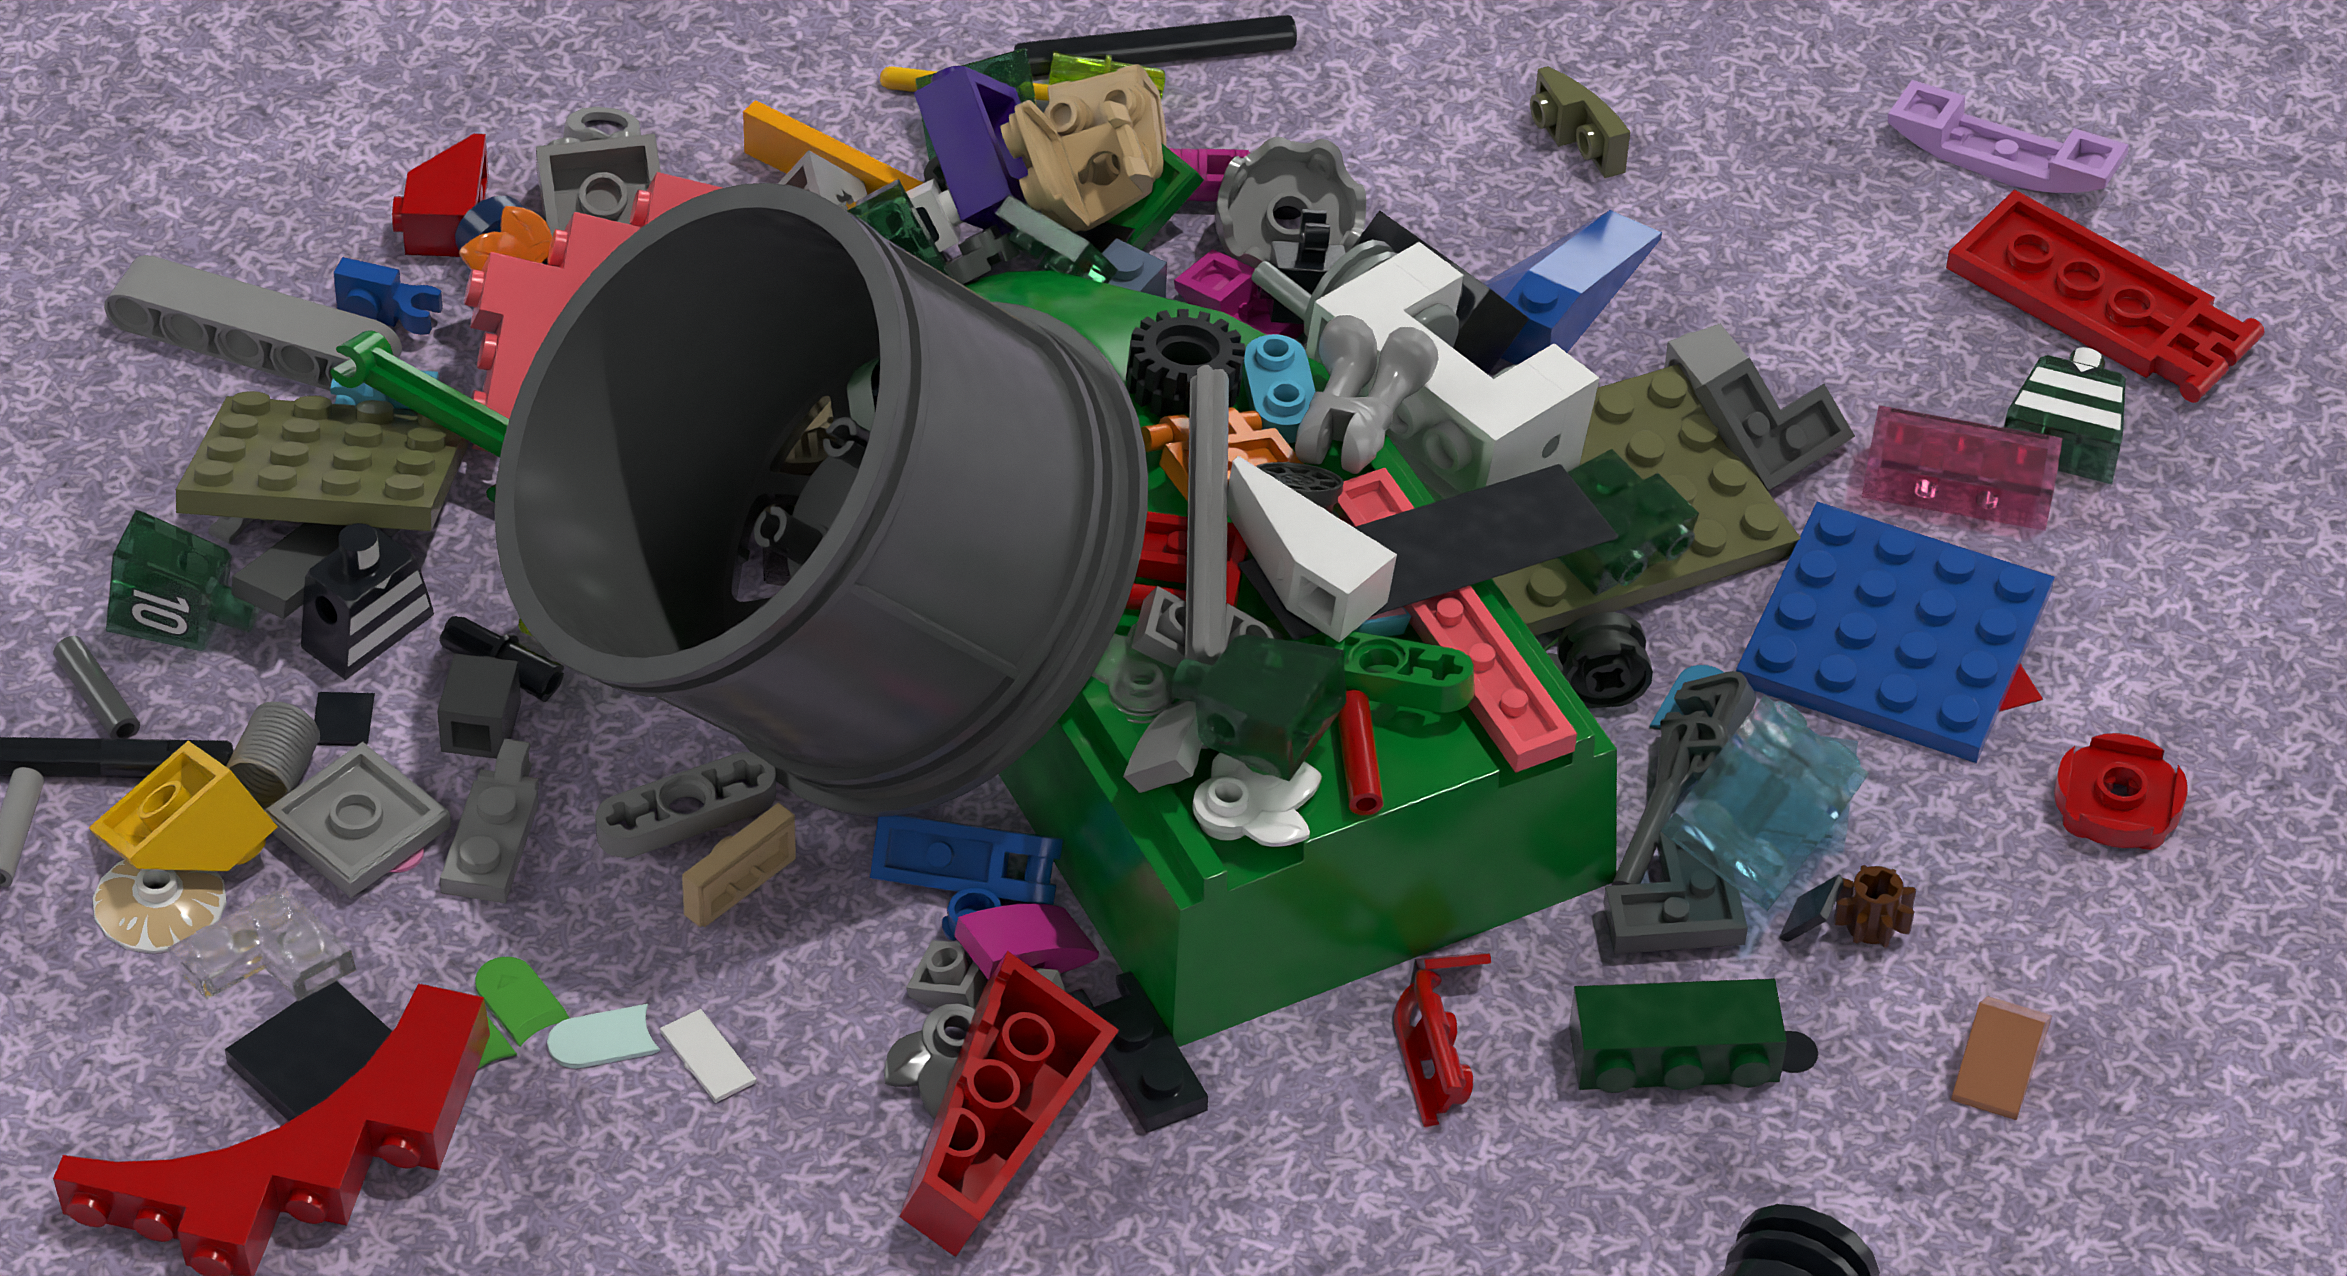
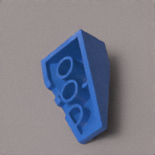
[1483,210,1662,365]

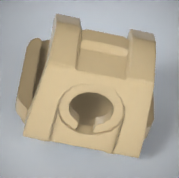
[1044,64,1167,185]
[1000,100,1153,232]

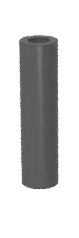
[53,636,140,739]

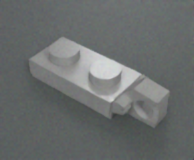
[440,738,539,904]

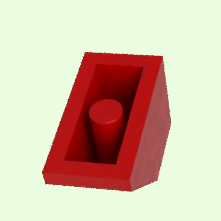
[392,133,489,257]

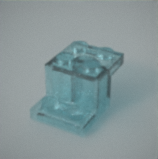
[1660,695,1869,912]

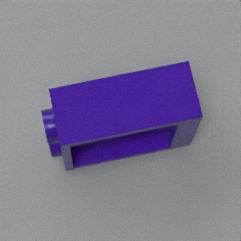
[913,65,1046,239]

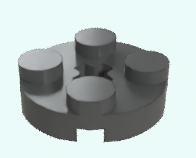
[922,224,1021,284]

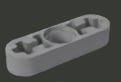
[595,752,776,858]

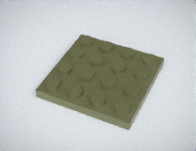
[175,391,470,531]

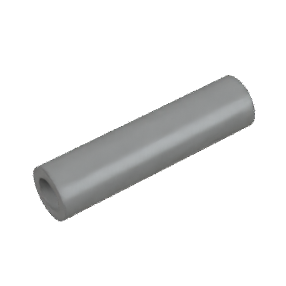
[0,767,44,887]

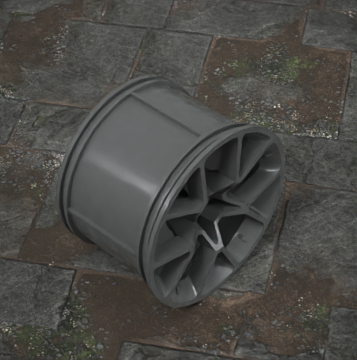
[495,183,1148,817]

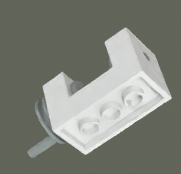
[1252,240,1600,502]

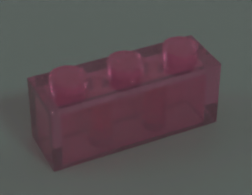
[1861,405,2063,531]

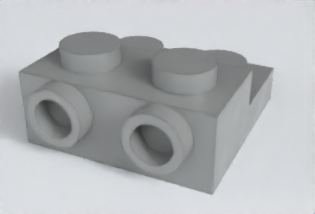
[536,131,661,237]

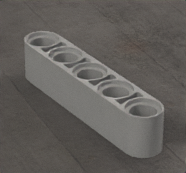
[104,255,402,391]

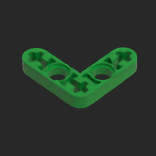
[1240,631,1475,775]

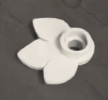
[1192,742,1322,847]

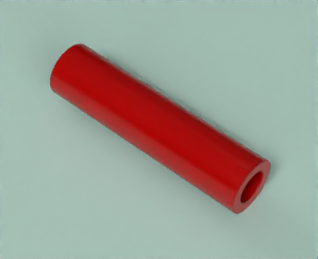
[1335,690,1383,815]

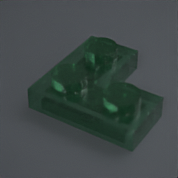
[995,194,1118,284]

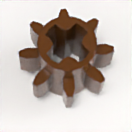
[1833,865,1916,948]

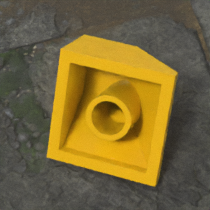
[89,741,278,871]

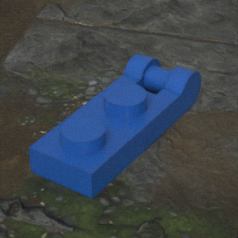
[870,815,1063,905]

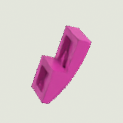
[1174,249,1304,340]
[954,903,1099,980]

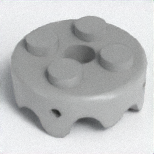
[1215,137,1366,268]

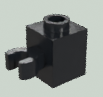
[1257,209,1346,324]

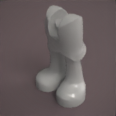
[1295,315,1439,474]

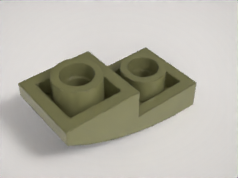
[1530,66,1631,178]

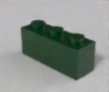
[1569,978,1787,1093]

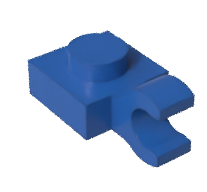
[333,257,443,335]

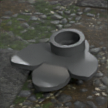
[884,1003,975,1121]

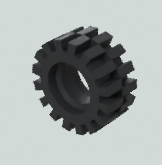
[1126,309,1246,417]

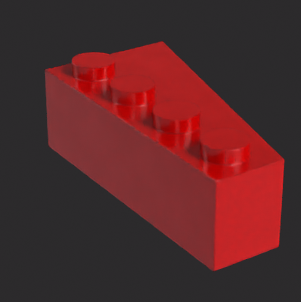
[899,950,1119,1257]

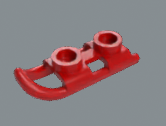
[1394,969,1473,1127]

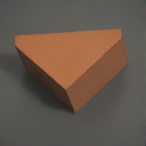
[1951,996,2052,1120]

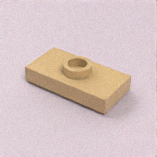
[682,802,796,927]

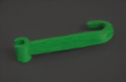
[330,330,509,503]

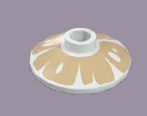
[93,860,227,954]

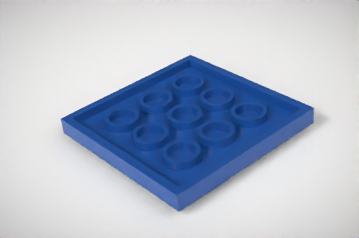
[1736,501,2055,763]

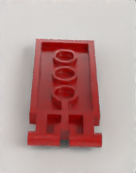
[1946,189,2265,403]

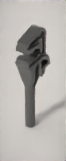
[1612,671,1756,886]

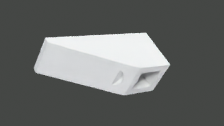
[1227,456,1397,642]

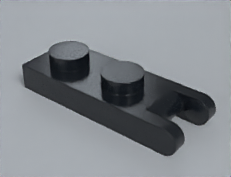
[1068,971,1208,1133]

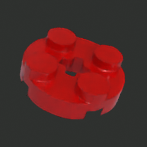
[2054,733,2188,850]

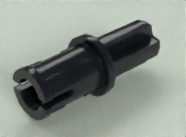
[439,616,564,702]

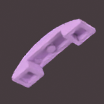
[1888,80,2129,193]

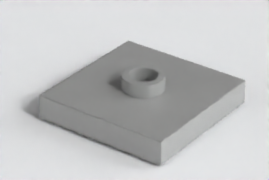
[264,742,451,898]

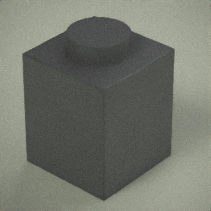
[437,653,521,759]

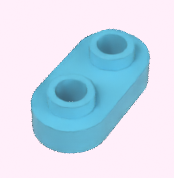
[1242,334,1316,443]

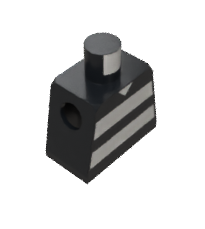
[301,523,434,680]

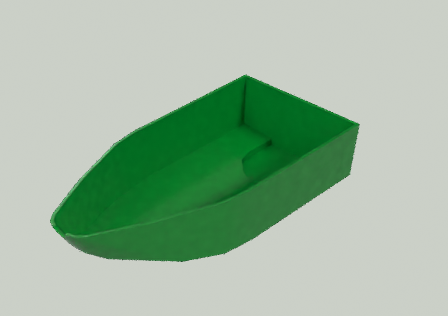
[962,271,1617,1047]

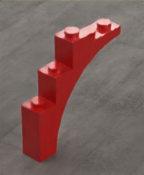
[53,983,490,1276]

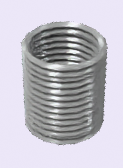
[226,702,320,808]

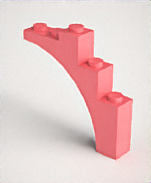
[464,172,722,452]

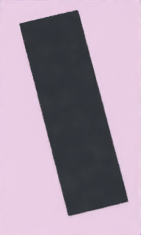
[1238,464,1618,640]

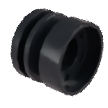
[1717,1204,1880,1276]

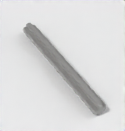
[1185,365,1229,673]

